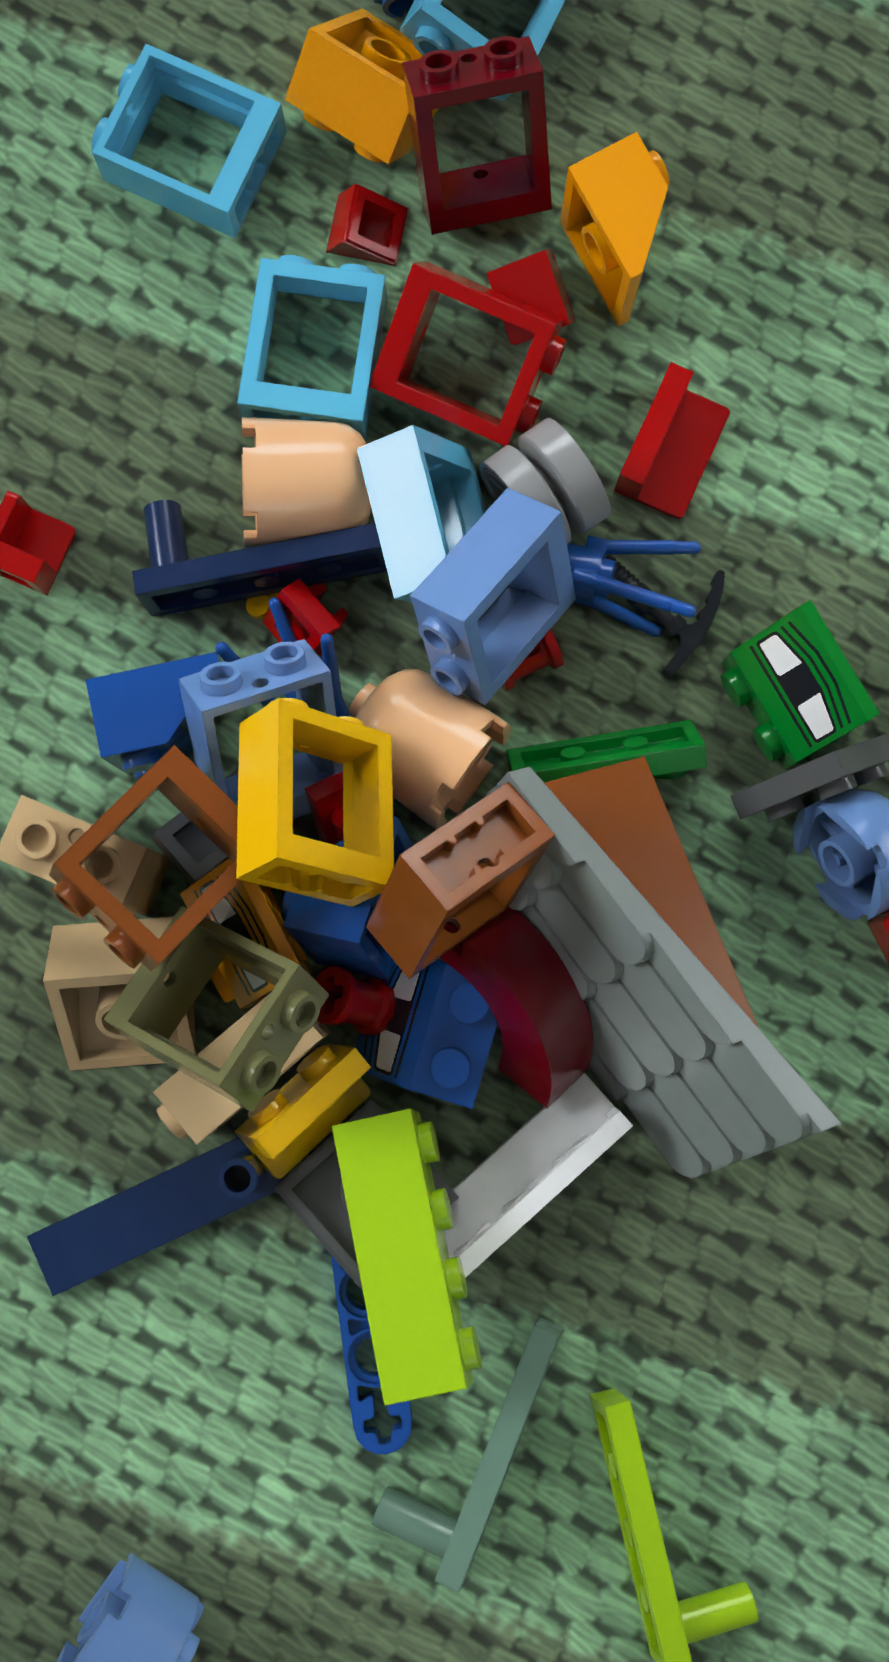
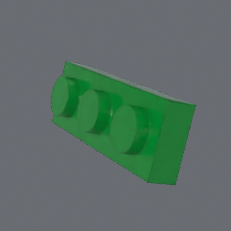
[506,720,707,782]

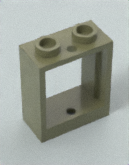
[103,906,330,1113]

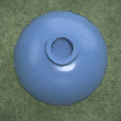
[793,789,889,921]

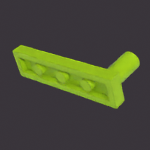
[589,1388,758,1662]

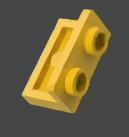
[234,1044,371,1179]

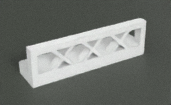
[444,1073,633,1278]

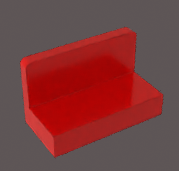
[614,362,730,519]

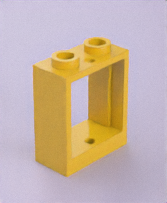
[236,698,394,907]

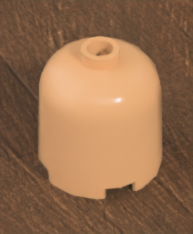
[242,417,371,548]
[349,669,512,829]

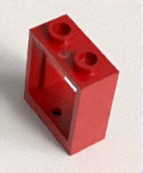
[369,261,567,446]

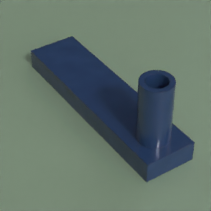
[132,500,387,616]
[27,1137,288,1296]

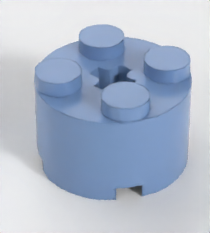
[57,1553,204,1662]

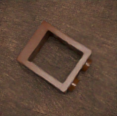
[49,745,240,971]
[366,782,555,979]

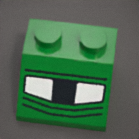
[720,600,880,769]

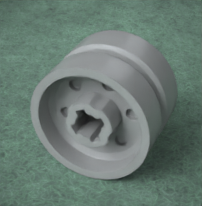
[479,418,611,545]

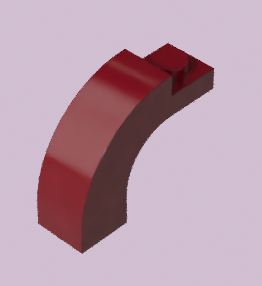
[440,908,594,1109]

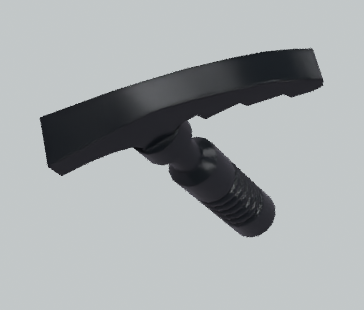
[606,554,725,679]

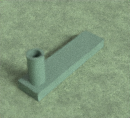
[372,1317,564,1593]

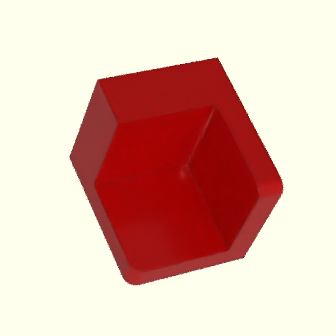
[486,249,576,345]
[0,491,76,596]

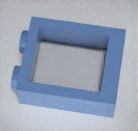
[410,488,576,705]
[178,639,343,819]

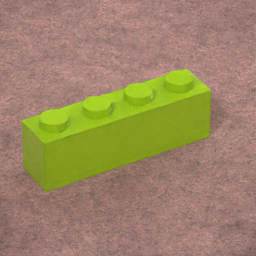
[332,1108,482,1406]

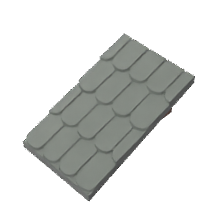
[486,756,841,1179]

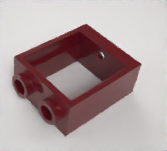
[402,36,552,235]

